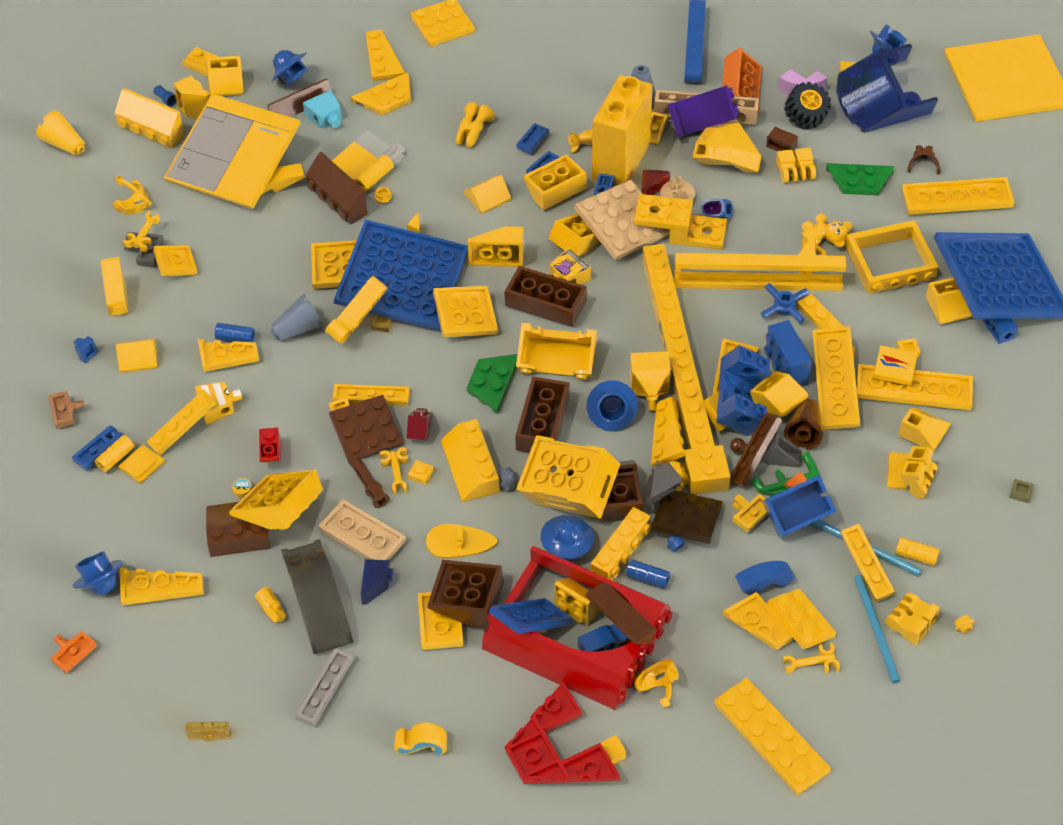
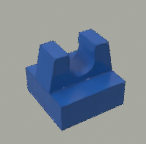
[73,336,99,363]

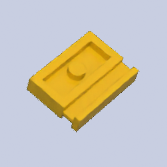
[182,47,218,77]

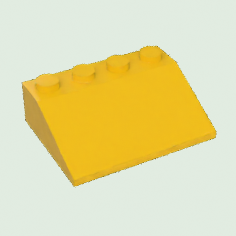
[229,469,323,530]

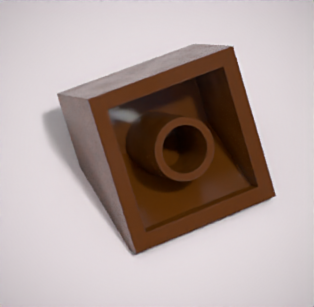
[600,471,643,521]

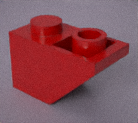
[259,427,281,462]

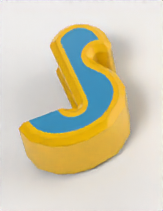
[394,722,447,756]

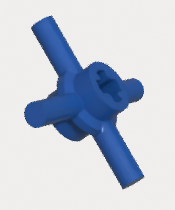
[761,283,809,324]

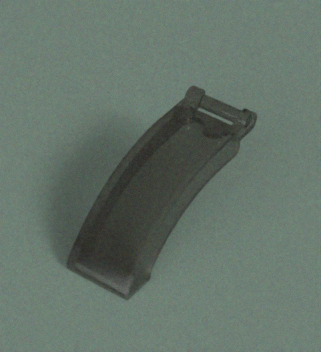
[281,539,354,654]

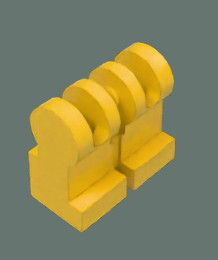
[776,147,816,183]
[900,446,938,498]
[885,593,940,646]

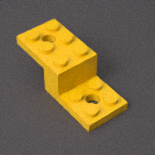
[634,194,727,250]

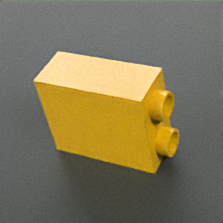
[592,75,653,187]

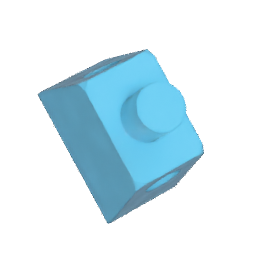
[303,90,342,128]

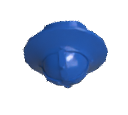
[869,24,907,61]
[271,50,308,87]
[586,380,638,431]
[540,515,594,560]
[72,551,123,595]

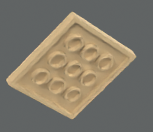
[574,180,670,260]

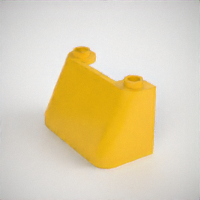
[516,323,598,380]

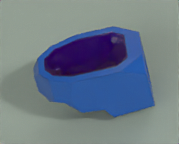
[701,199,733,219]

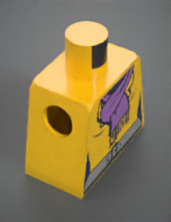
[549,248,591,285]

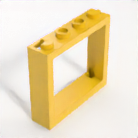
[845,220,939,294]

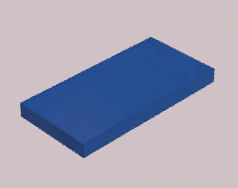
[489,598,573,634]

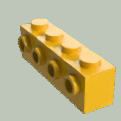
[590,507,652,580]

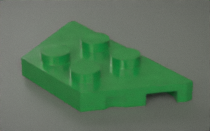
[826,163,894,196]
[467,354,518,414]

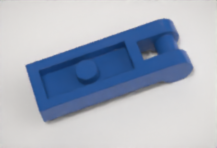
[72,425,124,471]

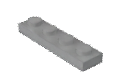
[295,648,354,727]

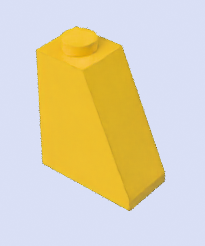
[101,257,128,316]

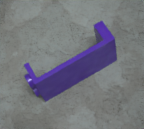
[667,85,740,137]

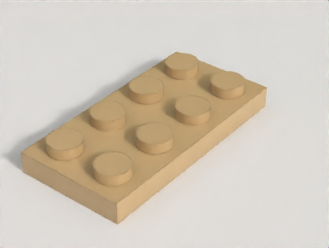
[318,499,406,568]

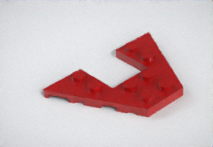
[504,680,621,784]

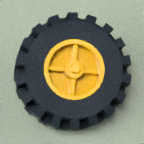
[784,82,831,130]

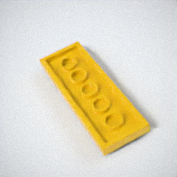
[902,177,1015,215]
[812,326,860,430]
[856,364,973,411]
[714,677,831,796]

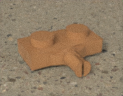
[48,391,85,429]

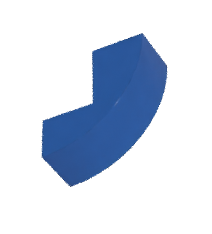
[735,561,795,595]

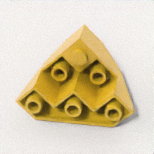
[693,122,762,172]

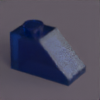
[360,559,394,605]

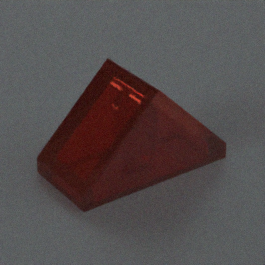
[641,169,670,195]

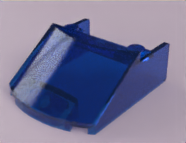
[836,44,938,133]

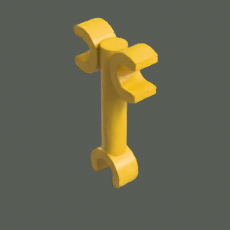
[123,211,160,252]
[379,448,408,495]
[782,643,840,674]

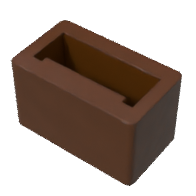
[766,127,798,151]

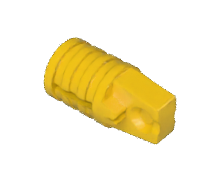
[255,587,286,623]

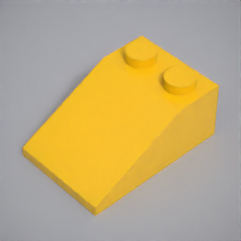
[548,214,600,256]
[468,226,524,267]

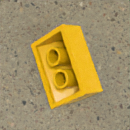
[523,154,587,210]

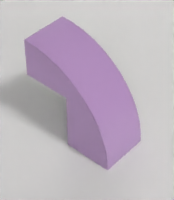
[778,69,827,95]

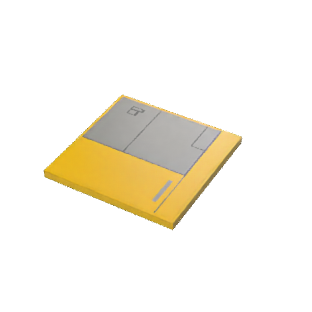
[164,94,301,209]

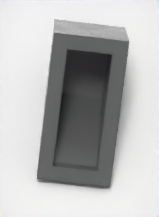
[762,431,802,467]
[645,462,683,506]

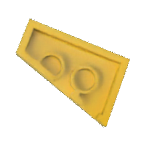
[198,339,259,372]

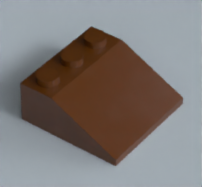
[206,502,271,557]
[427,560,504,628]

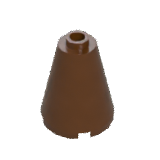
[784,399,823,450]

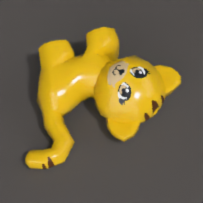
[801,213,852,255]

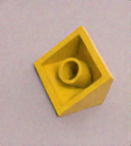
[463,175,511,214]
[116,337,158,373]

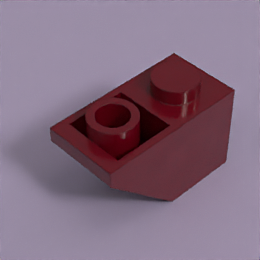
[406,408,433,440]

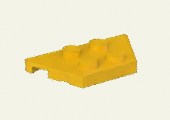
[351,72,411,116]

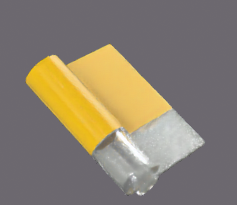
[332,130,407,192]

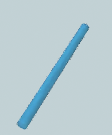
[811,519,922,577]
[854,575,900,684]

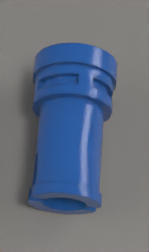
[153,85,177,107]

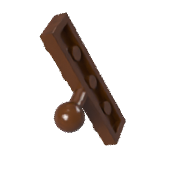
[730,413,782,487]

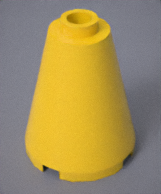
[36,111,85,155]

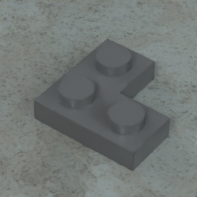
[123,232,163,266]

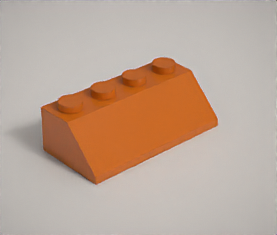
[722,47,762,114]

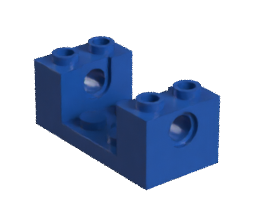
[716,345,770,436]

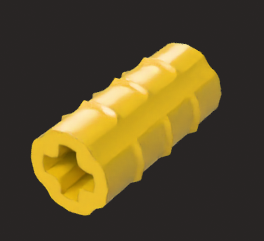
[94,435,135,473]
[895,537,940,566]

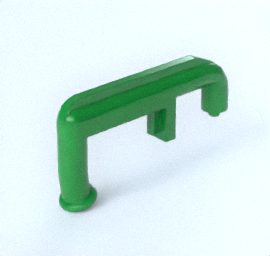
[752,451,820,495]

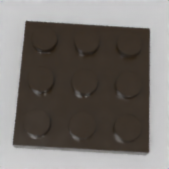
[651,490,723,544]

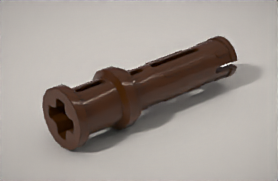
[350,457,390,508]

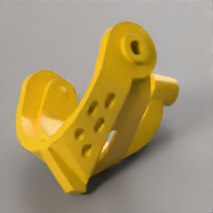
[112,176,152,215]
[634,659,678,708]

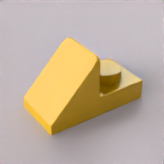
[887,452,909,490]

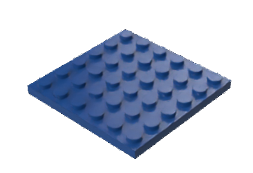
[334,219,468,331]
[933,232,1063,319]

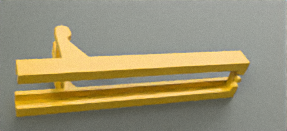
[674,228,846,291]

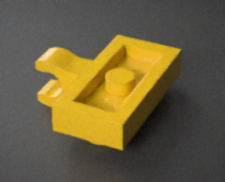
[732,493,768,533]

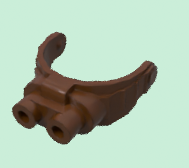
[907,145,941,174]

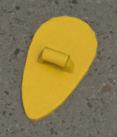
[426,524,498,559]

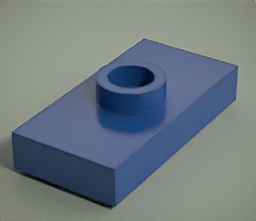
[517,123,549,154]

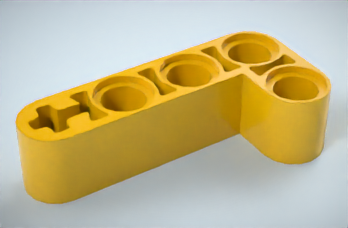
[325,276,388,344]

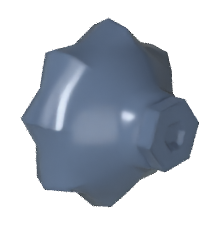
[498,467,519,491]

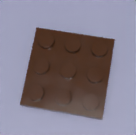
[329,395,403,464]

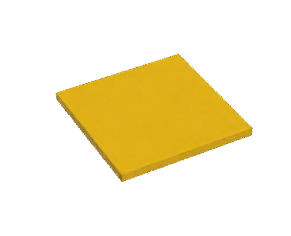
[944,35,1063,122]

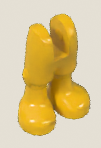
[455,102,495,148]

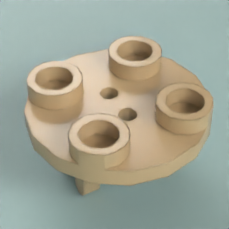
[661,176,695,205]

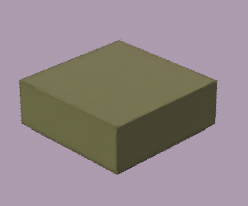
[1009,479,1034,503]

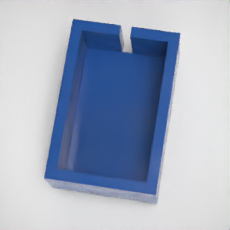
[764,320,812,387]
[762,475,837,537]

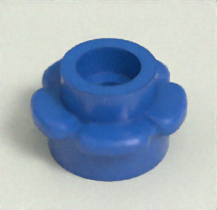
[667,536,685,552]

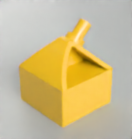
[630,351,671,410]

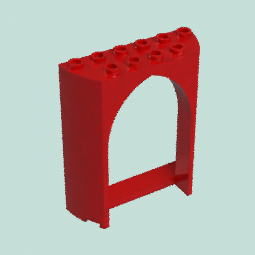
[482,546,673,710]

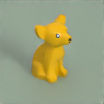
[567,129,593,153]

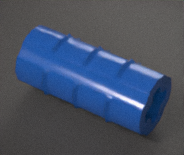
[214,323,255,342]
[626,559,670,589]

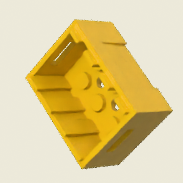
[516,435,620,519]

